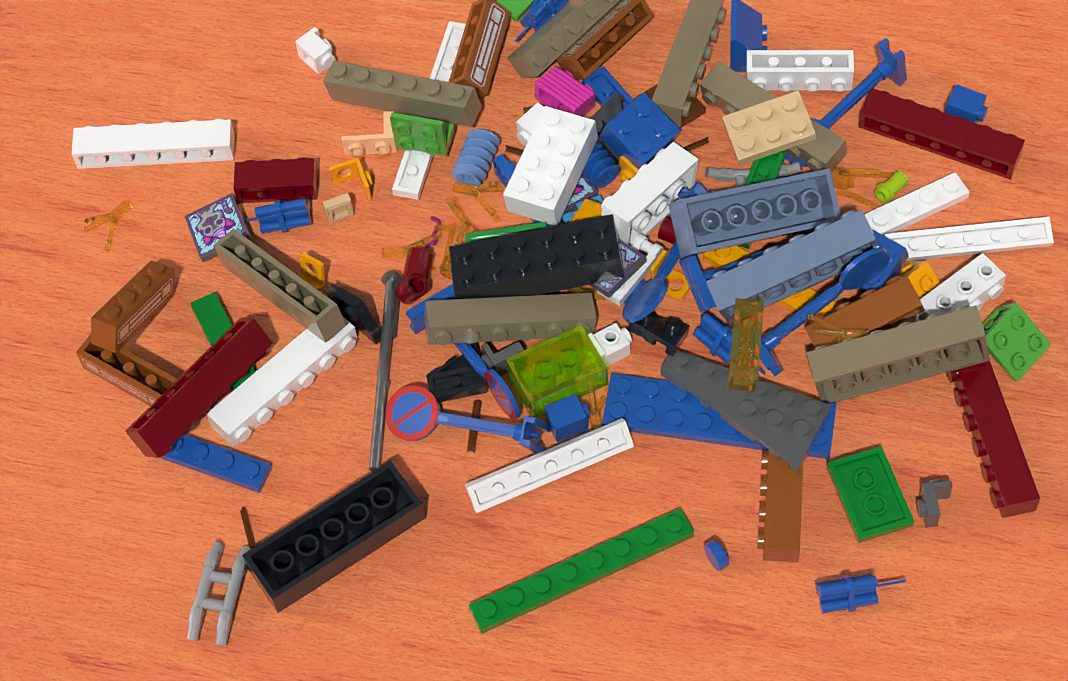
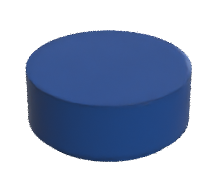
[704,540,729,571]

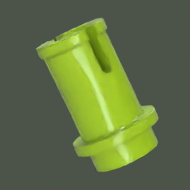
[875,171,909,203]

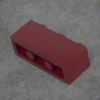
[233,157,318,203]

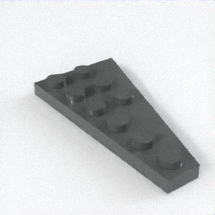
[661,350,831,474]

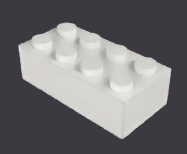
[503,106,598,226]
[601,142,699,246]

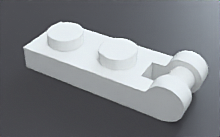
[597,233,664,307]

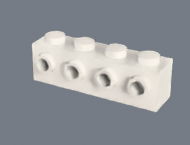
[746,50,854,92]
[898,253,1006,325]

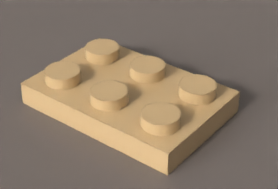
[722,90,817,166]

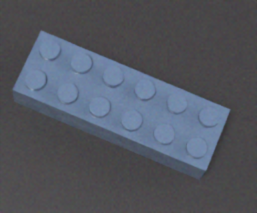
[668,168,841,258]
[706,210,880,324]

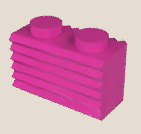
[535,66,596,117]

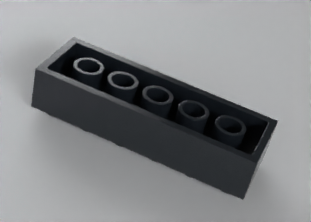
[449,214,625,299]
[242,461,426,613]

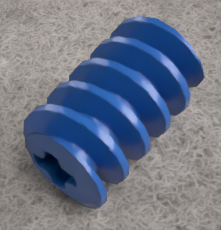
[582,141,621,189]

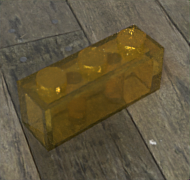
[726,298,764,392]

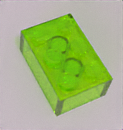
[506,325,608,418]

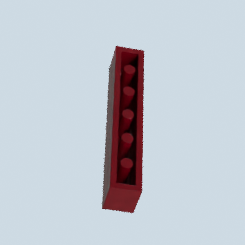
[859,88,1025,180]
[125,318,273,458]
[947,361,1040,518]

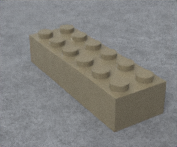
[806,305,990,403]

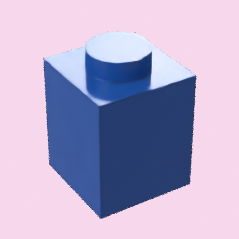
[945,85,988,123]
[544,394,591,442]

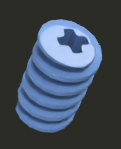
[452,129,500,189]

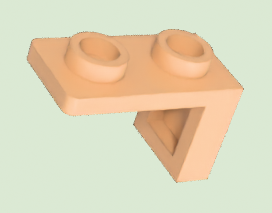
[342,111,397,156]

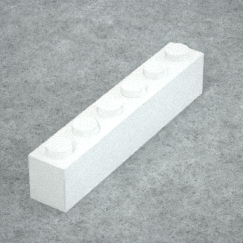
[72,119,235,169]
[206,316,358,448]

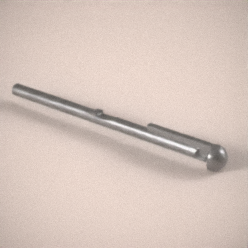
[369,271,402,472]

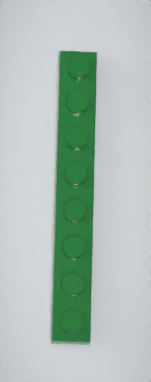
[468,508,694,634]

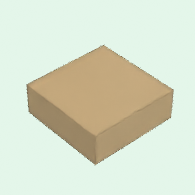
[323,193,354,224]

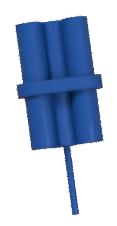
[515,0,569,42]
[245,198,312,234]
[693,313,765,375]
[815,573,906,614]

